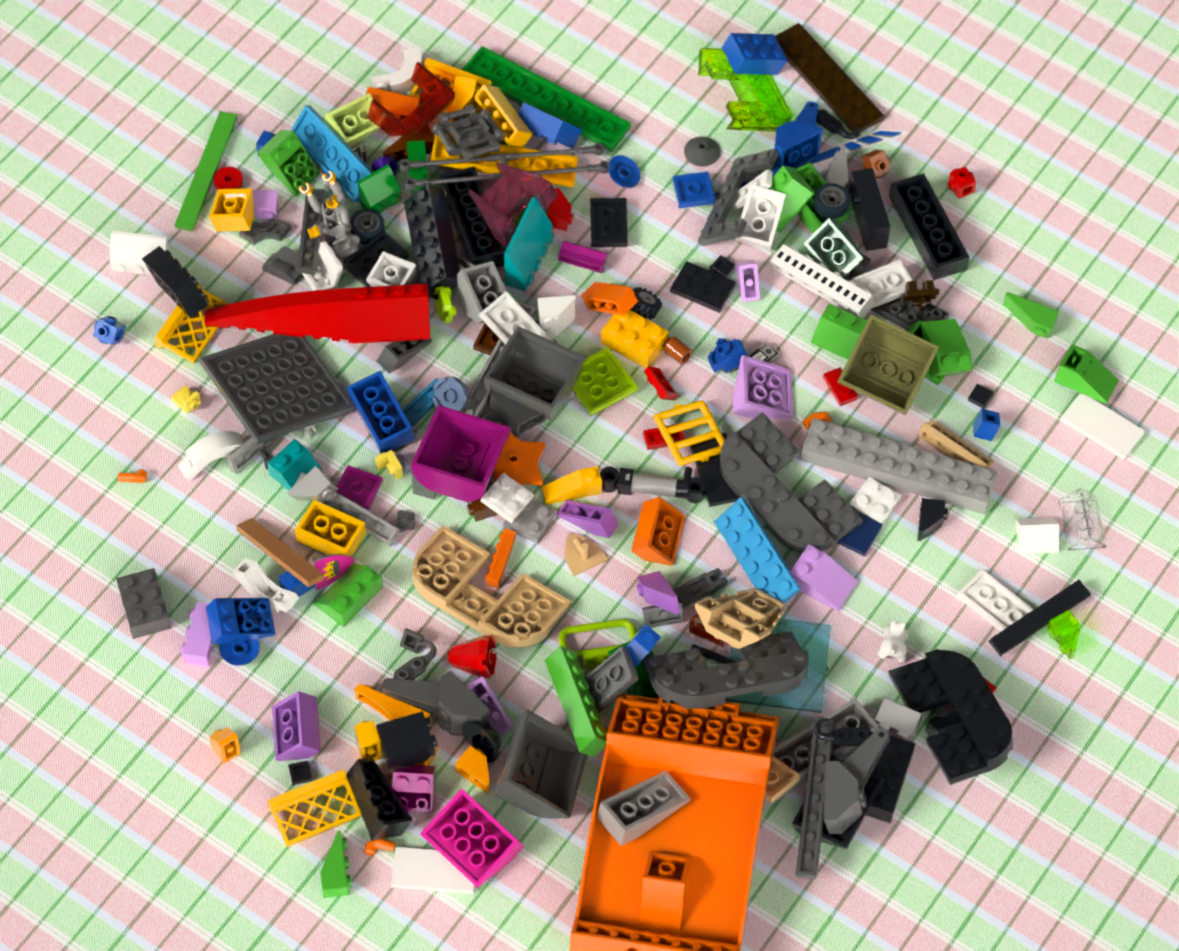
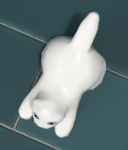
[878,621,909,663]

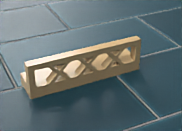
[919,419,994,469]

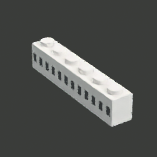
[771,244,875,319]

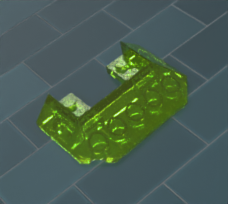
[698,48,792,131]

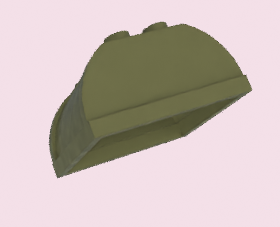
[837,314,939,415]

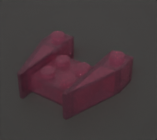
[468,162,558,246]

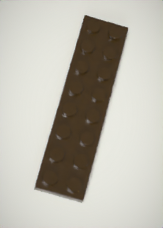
[775,23,884,133]

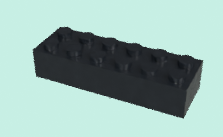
[440,166,506,267]
[889,173,970,280]
[404,184,460,300]

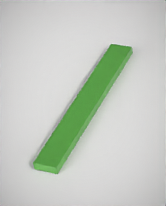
[175,111,237,232]

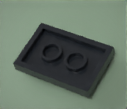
[590,198,628,247]
[343,231,409,287]
[670,261,736,313]

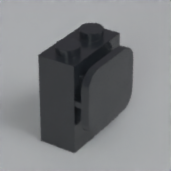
[376,711,438,769]

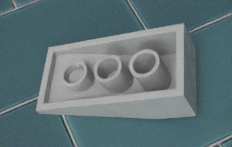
[597,771,691,846]

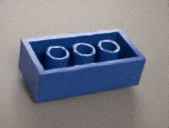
[346,371,416,454]

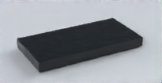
[690,433,739,507]

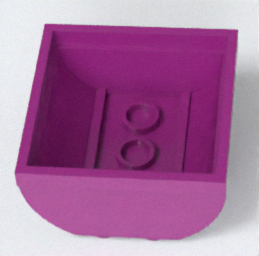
[411,405,511,502]

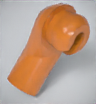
[802,411,831,429]
[118,469,148,483]
[365,839,395,856]

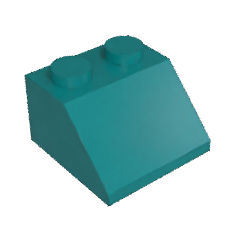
[268,439,323,490]

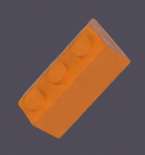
[631,497,685,566]

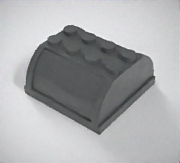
[483,326,586,420]
[495,709,587,819]

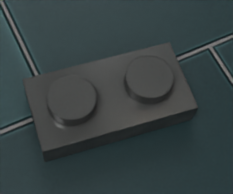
[642,601,684,628]

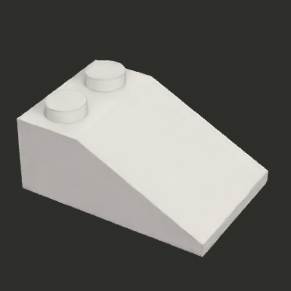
[736,185,786,250]

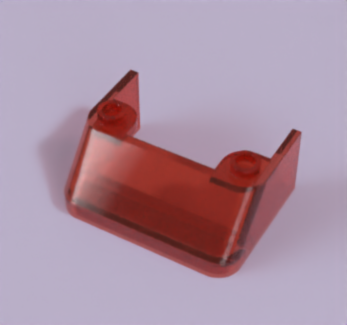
[367,62,455,137]

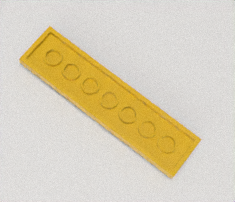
[431,135,578,188]

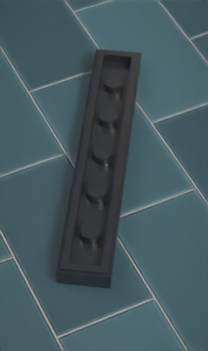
[988,580,1091,657]

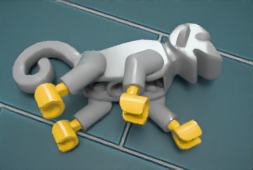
[299,170,360,258]

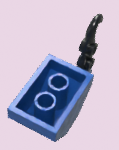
[772,101,861,174]

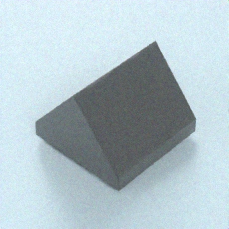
[400,628,425,654]

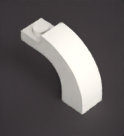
[371,48,422,94]
[178,431,245,480]
[233,558,299,613]

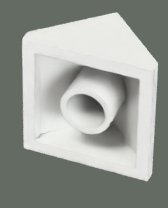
[1015,517,1059,554]

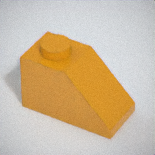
[209,727,241,764]
[455,746,490,794]

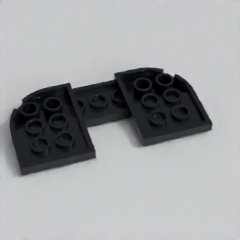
[888,649,1013,785]

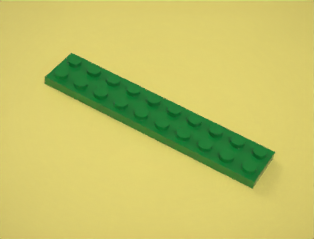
[462,46,631,151]

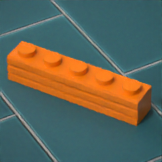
[485,528,516,588]

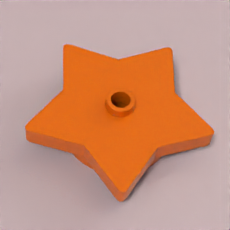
[492,433,546,486]

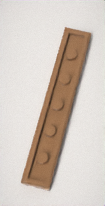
[237,518,324,587]

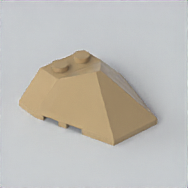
[695,588,787,649]

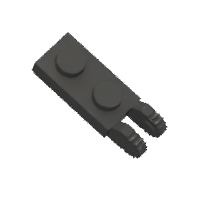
[673,568,728,608]

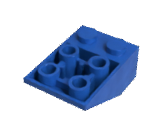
[206,598,276,644]

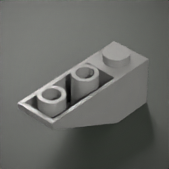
[822,145,849,190]

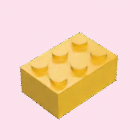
[601,310,668,368]
[295,500,366,557]

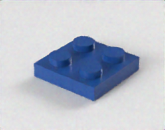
[672,171,715,208]

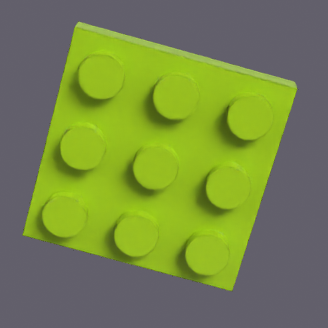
[574,347,638,416]

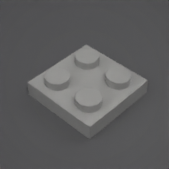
[503,500,556,543]

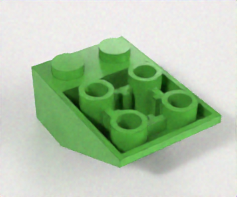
[257,130,320,196]
[1054,344,1119,404]

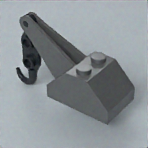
[814,718,890,834]

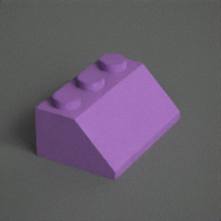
[272,691,320,761]

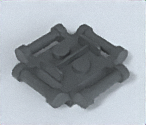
[432,104,506,161]

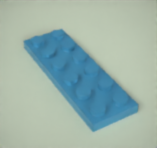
[290,105,374,202]
[714,497,802,603]

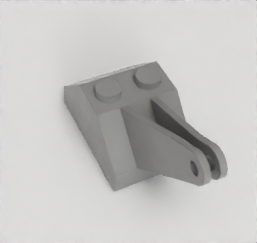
[457,255,506,324]

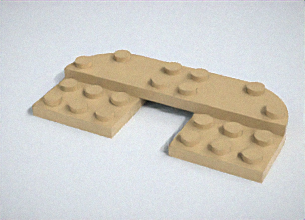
[412,525,571,648]

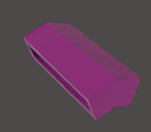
[558,241,608,273]

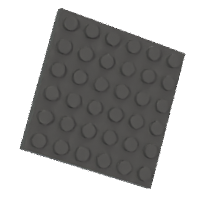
[199,334,355,444]

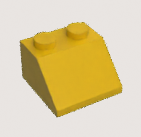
[209,188,254,231]

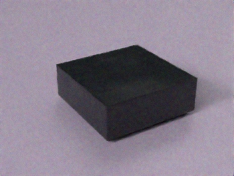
[709,255,735,277]
[968,384,994,409]
[288,760,312,785]

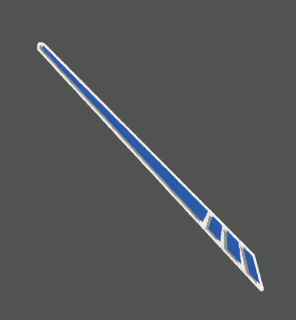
[680,129,908,210]

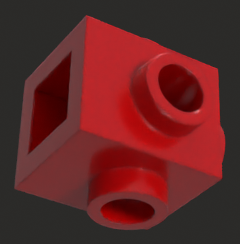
[947,166,976,199]

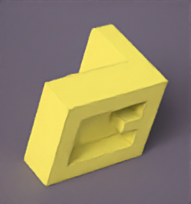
[171,385,201,414]
[375,450,403,480]

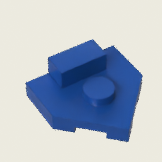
[707,338,747,373]

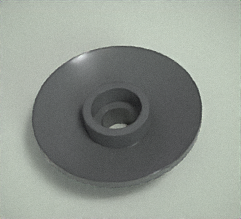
[684,136,720,167]

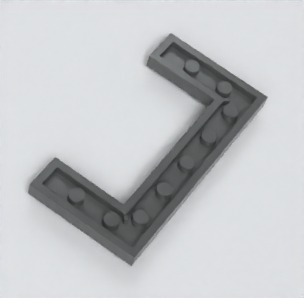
[697,149,779,246]

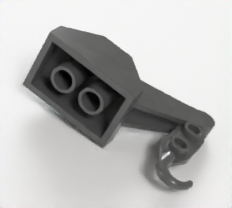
[382,640,490,736]

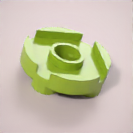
[434,286,456,324]

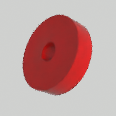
[214,167,243,191]

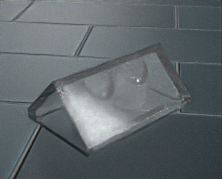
[1059,488,1107,551]

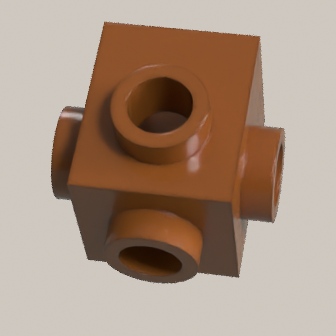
[861,149,891,179]

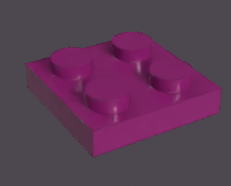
[336,465,383,510]

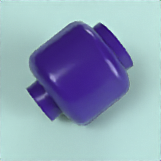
[371,156,398,176]

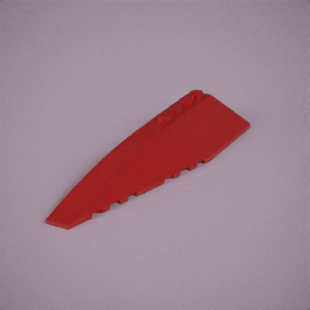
[205,284,430,344]

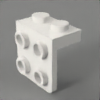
[302,241,343,291]

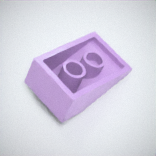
[791,544,858,612]

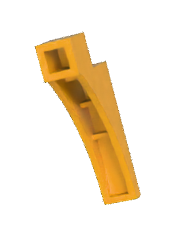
[355,683,438,766]

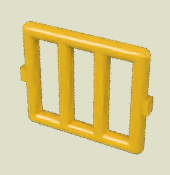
[653,400,725,466]

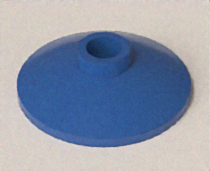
[608,155,641,188]
[220,639,260,666]

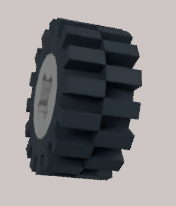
[630,287,662,320]

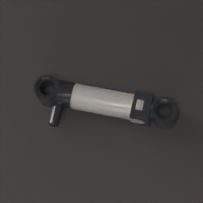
[600,466,705,503]

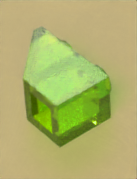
[1047,610,1081,659]

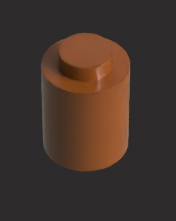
[663,336,693,365]

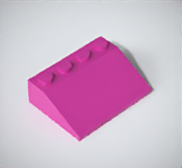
[420,788,524,888]

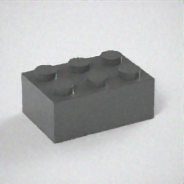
[116,568,171,639]

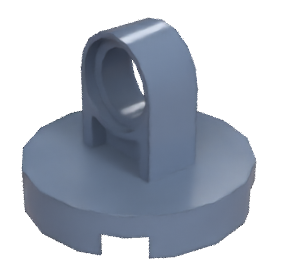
[432,376,468,411]

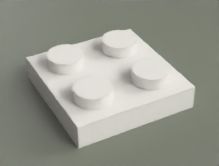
[480,473,534,523]
[849,477,901,524]

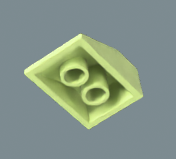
[324,93,389,147]

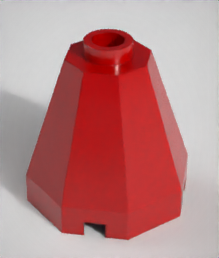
[447,635,497,678]

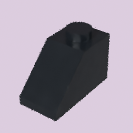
[917,498,948,541]

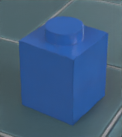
[973,408,1000,441]

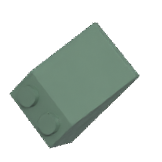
[803,218,864,279]

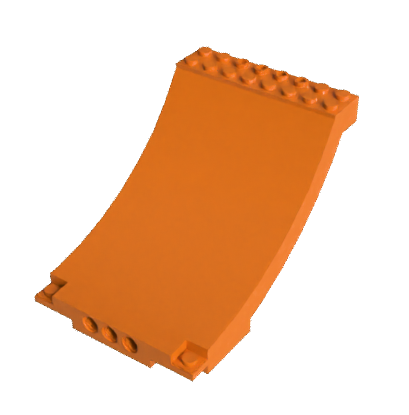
[570,694,780,951]

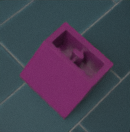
[392,765,435,813]

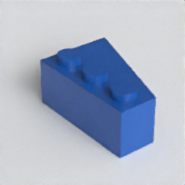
[518,102,582,149]

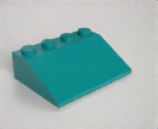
[504,197,555,292]

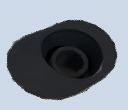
[462,722,501,762]

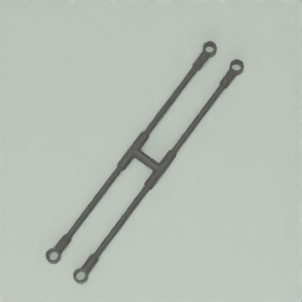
[399,143,609,190]

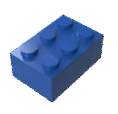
[722,33,788,75]

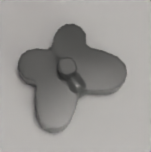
[397,510,415,532]

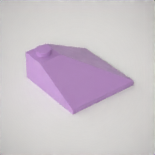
[733,355,793,419]

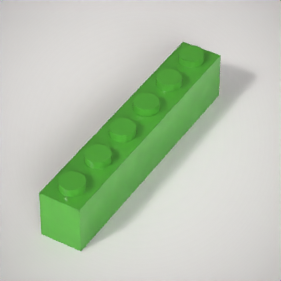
[545,646,607,757]

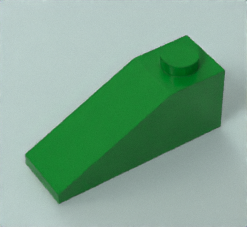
[407,140,428,195]

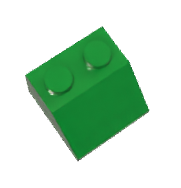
[357,164,402,214]

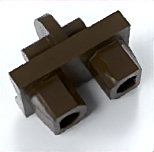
[902,280,939,311]

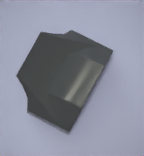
[262,246,302,285]

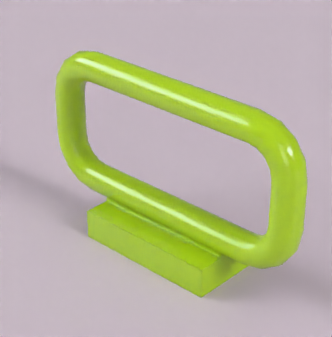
[558,619,637,669]

